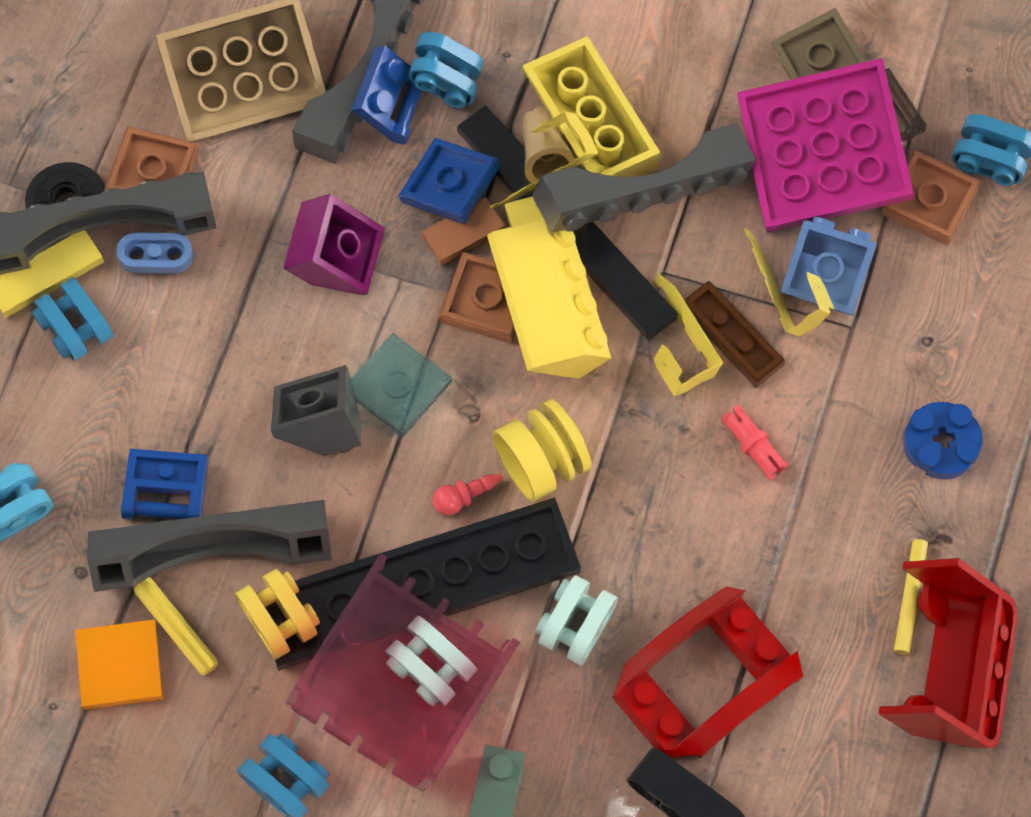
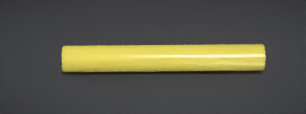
[894,539,928,655]

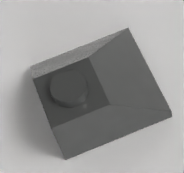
[271,365,362,456]

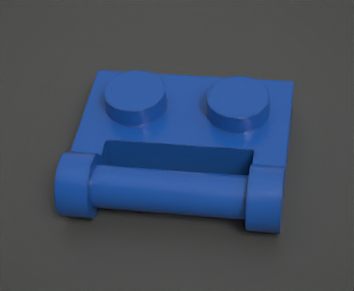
[352,46,422,144]
[121,449,209,520]

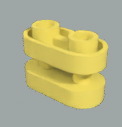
[234,568,320,660]

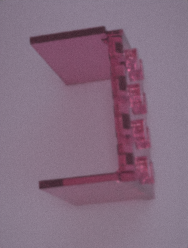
[285,553,520,791]

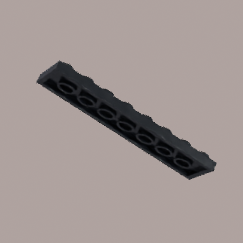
[256,497,581,671]

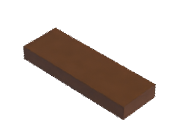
[684,281,785,388]

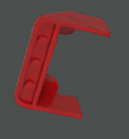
[879,558,1018,748]

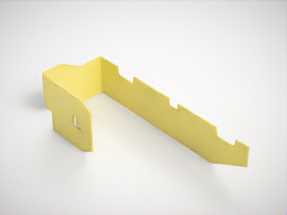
[489,112,598,208]
[744,228,834,337]
[654,273,723,396]

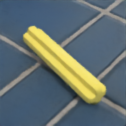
[133,577,218,676]

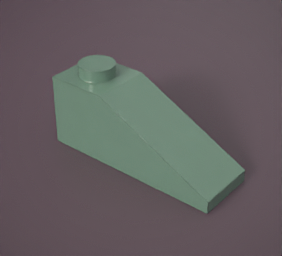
[469,744,525,817]

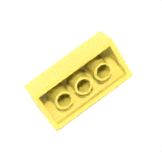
[522,36,660,177]
[487,219,611,379]

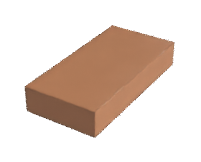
[421,197,505,266]

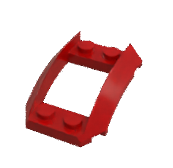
[613,586,803,759]

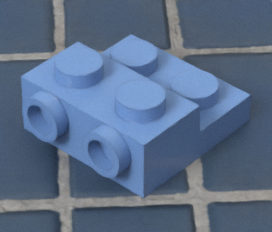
[780,216,877,316]

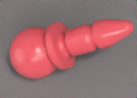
[432,474,503,516]

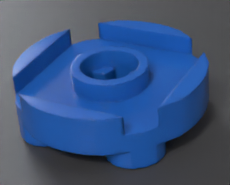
[903,402,983,479]

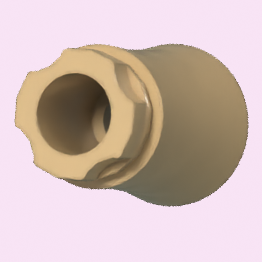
[522,106,577,183]

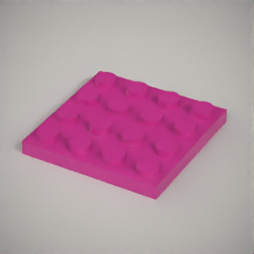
[737,58,915,233]

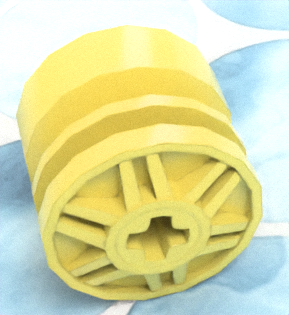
[492,399,592,502]

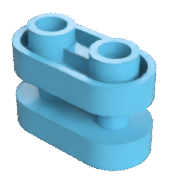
[0,463,54,542]

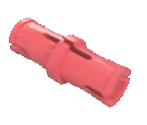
[721,405,788,480]

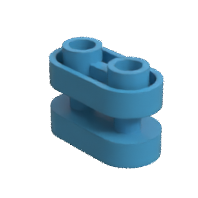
[409,32,484,108]
[952,114,1031,186]
[32,277,114,361]
[236,733,330,817]

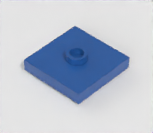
[399,138,500,224]

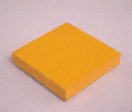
[75,619,164,710]

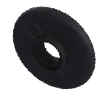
[25,162,105,231]

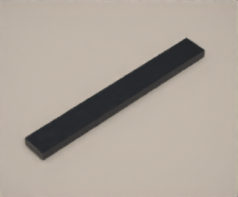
[457,105,678,341]

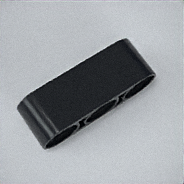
[626,747,745,817]

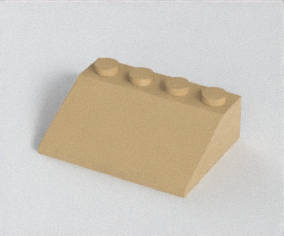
[155,0,326,142]

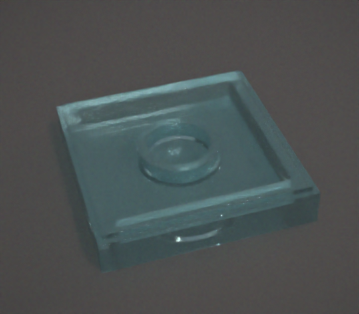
[351,333,452,437]

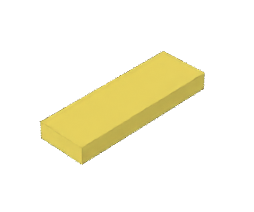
[0,230,104,318]

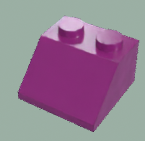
[283,194,385,295]

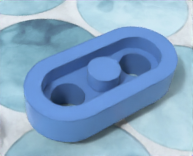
[116,233,194,274]

